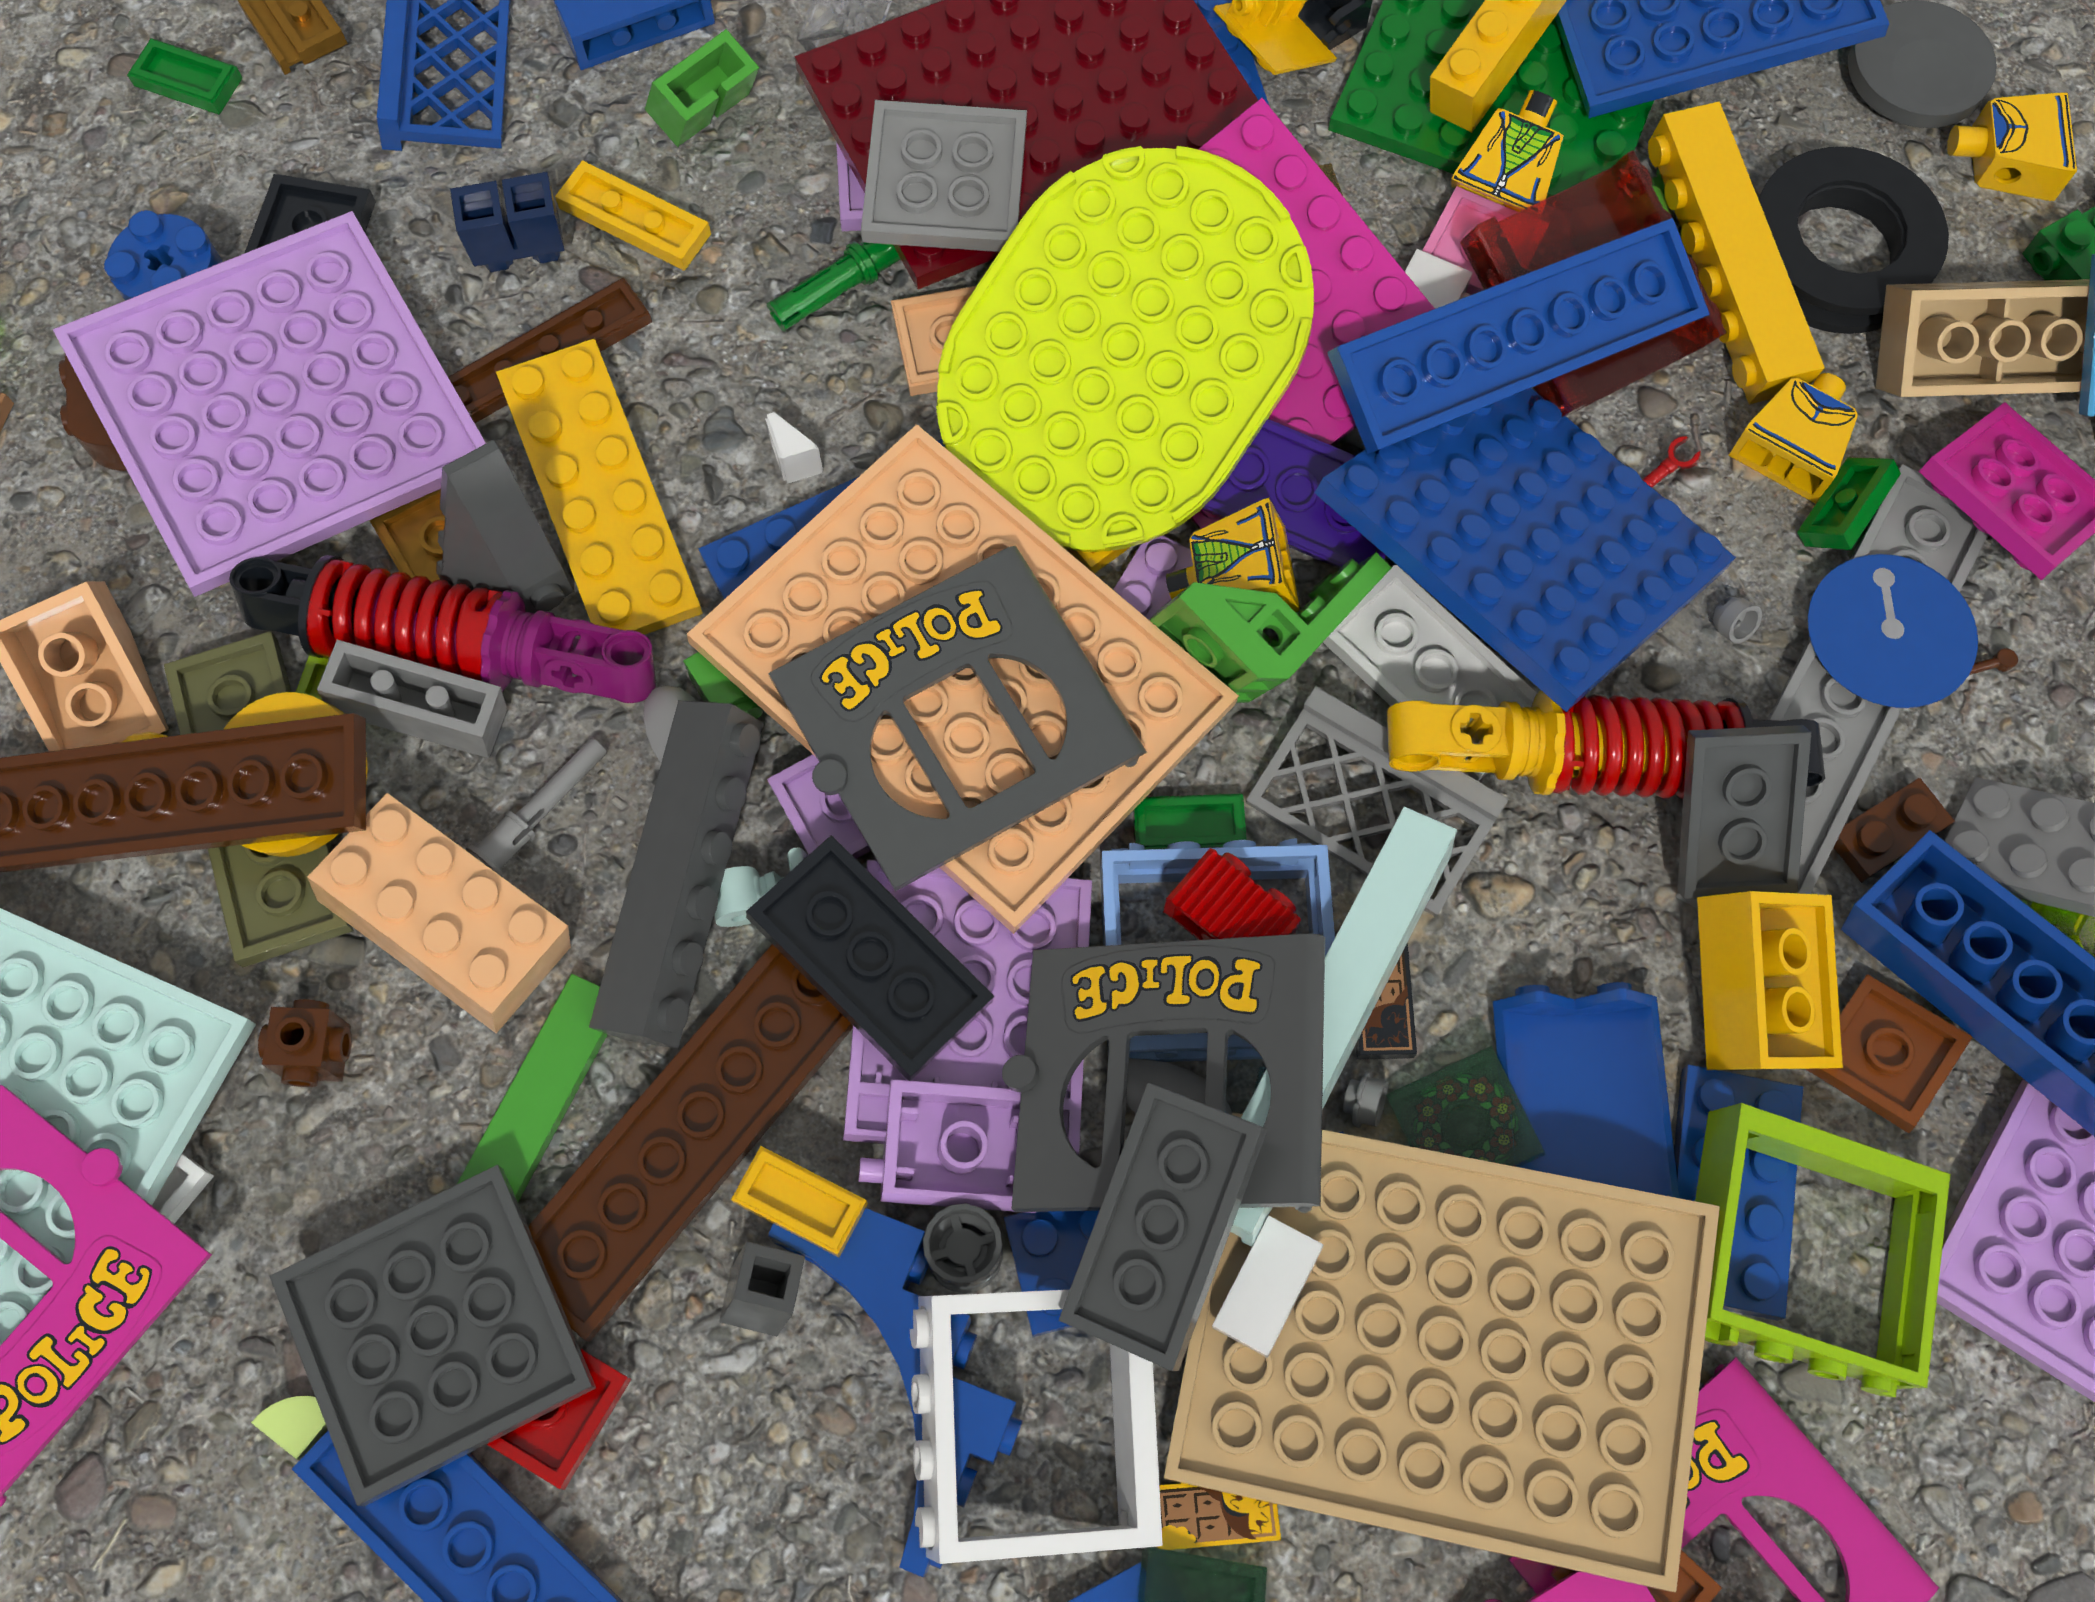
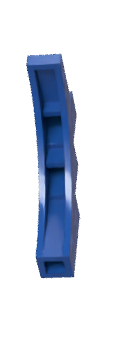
[768,1208,1023,1577]

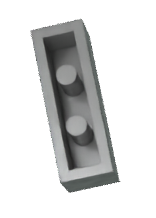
[317,640,507,758]

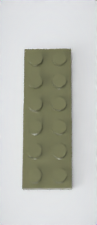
[163,631,354,968]

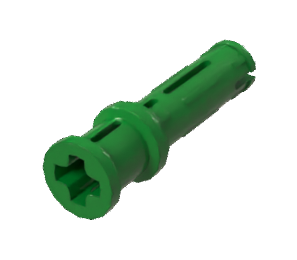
[767,241,902,332]

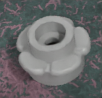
[1343,1071,1388,1128]

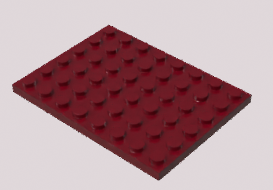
[795,0,1258,290]

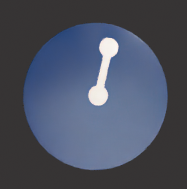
[1808,554,1978,708]

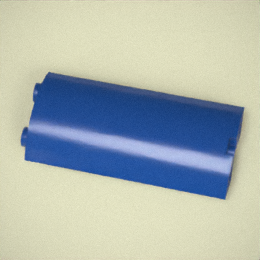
[1493,982,1679,1198]

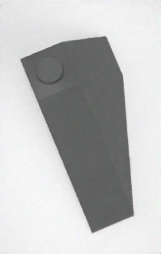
[436,440,574,614]

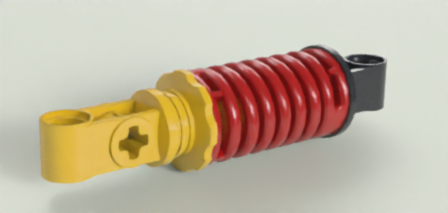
[1387,690,1825,799]

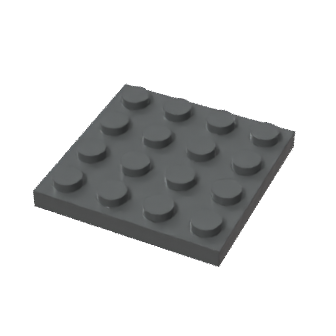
[269,1165,596,1506]

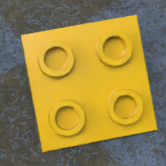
[1213,0,1337,75]

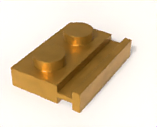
[237,0,348,75]

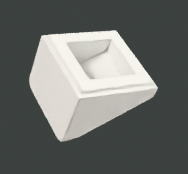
[765,412,823,484]

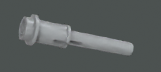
[466,738,607,876]

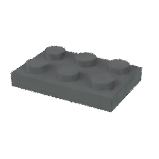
[1677,725,1811,899]

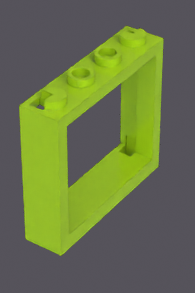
[1695,1103,1950,1397]

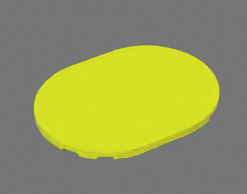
[936,146,1314,552]

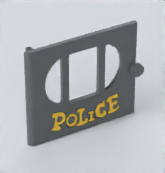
[768,546,1147,892]
[1002,934,1325,1213]

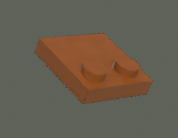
[1806,974,1973,1133]

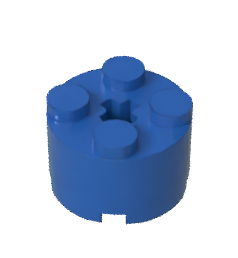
[104,210,223,301]

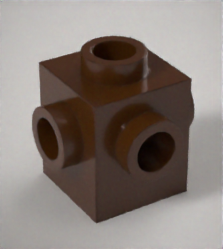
[258,999,352,1087]

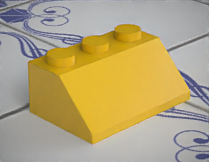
[1697,891,1843,1070]

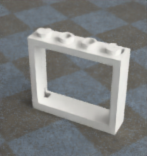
[910,1290,1163,1564]

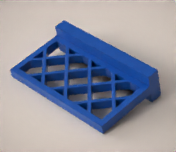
[377,0,511,151]

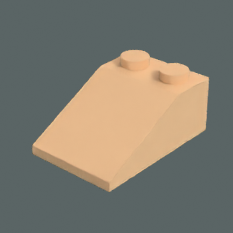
[0,581,169,751]

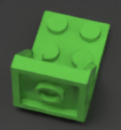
[1149,552,1391,703]

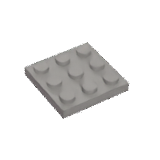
[861,100,1027,252]

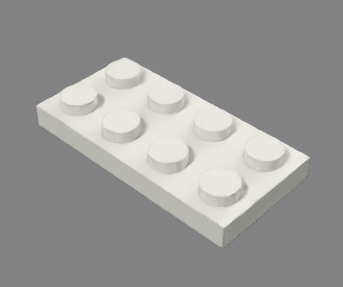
[1323,564,1537,781]

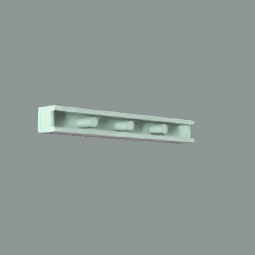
[1230,807,1457,1247]

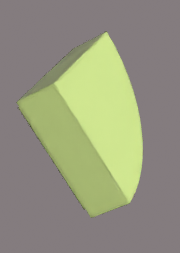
[251,1396,328,1460]

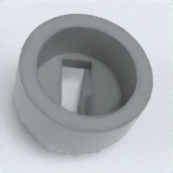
[1712,596,1762,644]

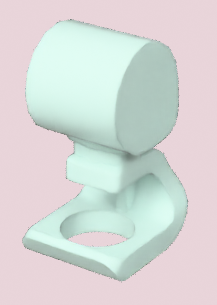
[714,847,808,927]

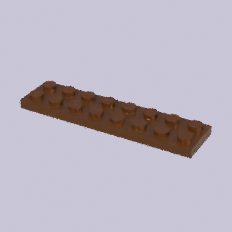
[0,713,366,873]
[528,944,853,1342]

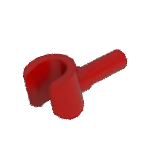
[1642,436,1701,487]

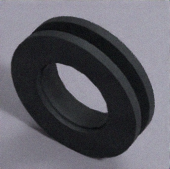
[1758,147,1949,334]

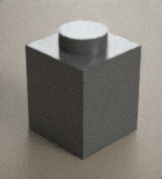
[719,1241,805,1337]

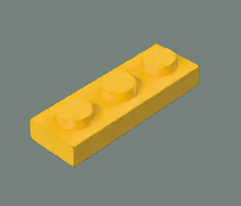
[555,160,711,271]

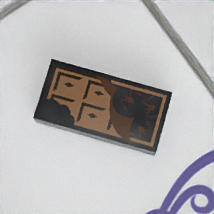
[1356,943,1417,1060]

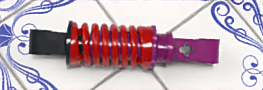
[229,555,656,703]

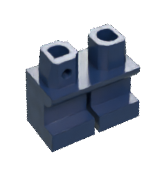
[450,172,565,272]

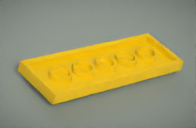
[496,338,703,635]

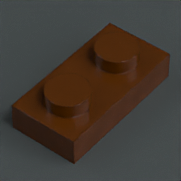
[1833,777,1955,883]

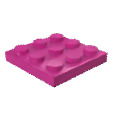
[1918,402,2095,580]

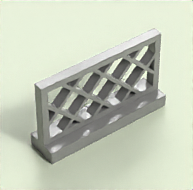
[1246,686,1508,917]

